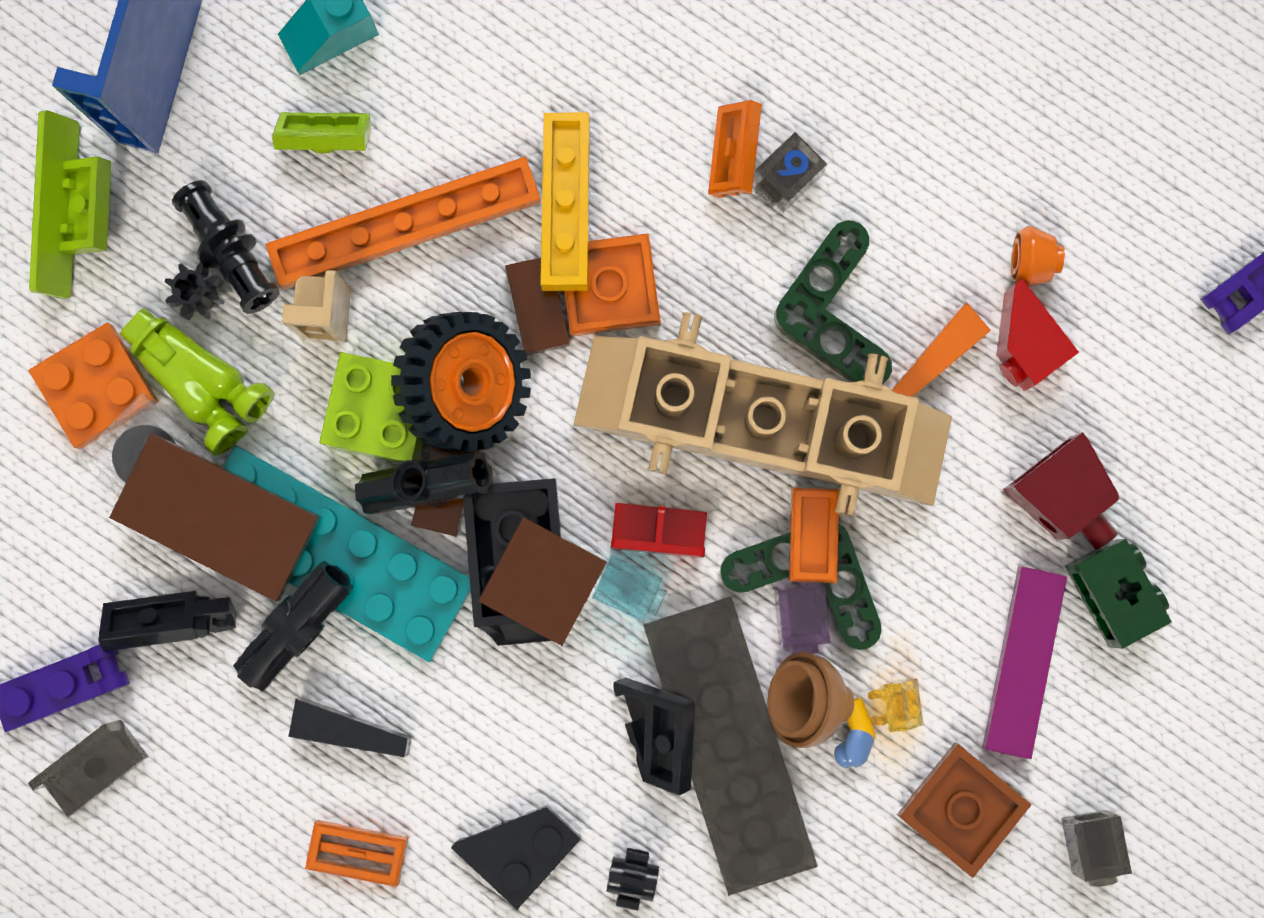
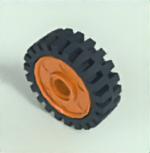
[391,312,531,452]

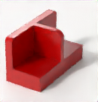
[610,503,707,558]

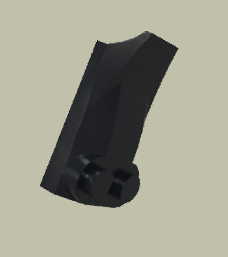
[463,478,561,646]

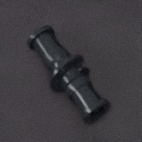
[172,180,280,314]

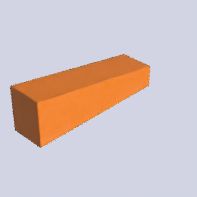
[891,302,991,397]

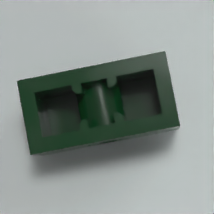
[1065,539,1172,649]

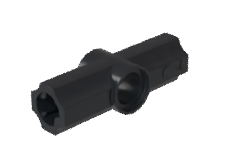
[355,452,493,514]
[233,561,354,692]

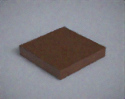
[478,517,607,646]

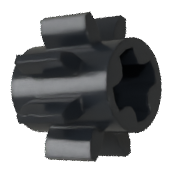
[164,262,225,320]
[606,847,659,911]

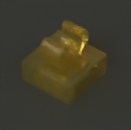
[868,678,924,732]

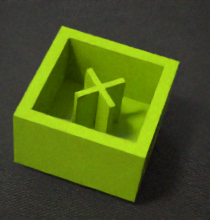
[319,352,424,463]

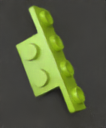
[29,110,111,299]

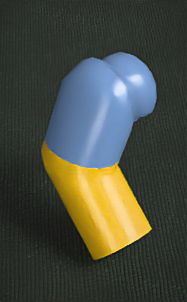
[834,697,876,768]

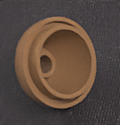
[767,652,854,748]

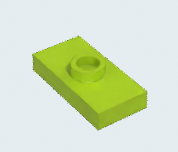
[272,112,371,154]

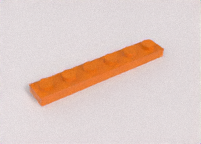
[265,156,541,290]

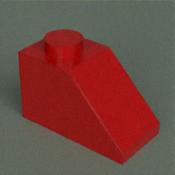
[996,279,1079,391]

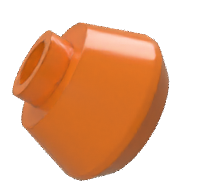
[1011,226,1065,287]

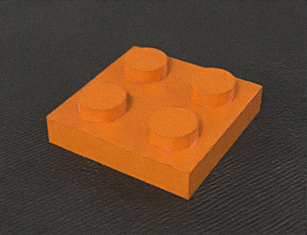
[28,322,159,449]

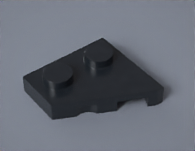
[613,677,695,795]
[451,805,582,910]

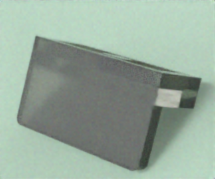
[27,720,149,817]

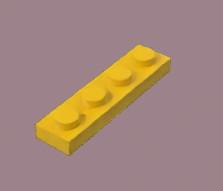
[541,112,590,291]

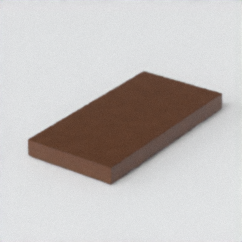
[109,433,321,602]

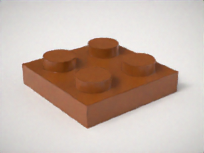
[896,742,1032,878]

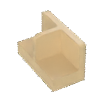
[282,270,351,342]

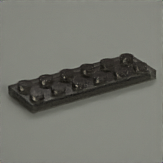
[643,596,818,896]

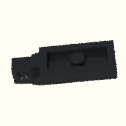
[98,591,237,652]

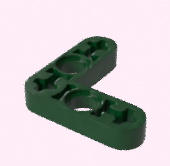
[774,220,892,385]
[719,523,882,650]

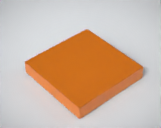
[564,233,661,337]

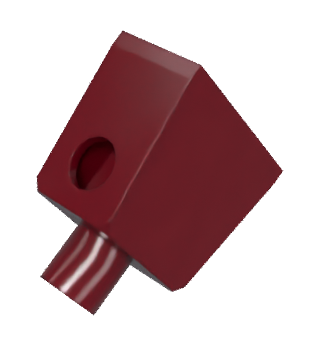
[1003,432,1120,550]

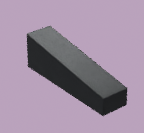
[288,697,411,757]

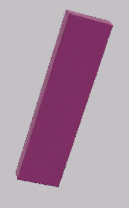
[982,566,1067,760]

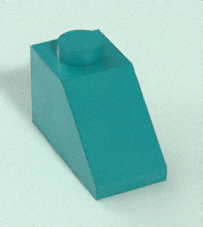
[278,0,379,75]

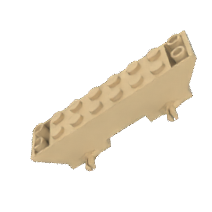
[573,312,952,516]

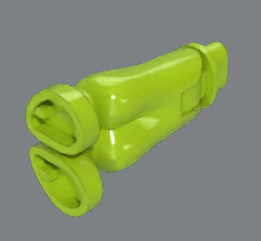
[120,308,275,456]

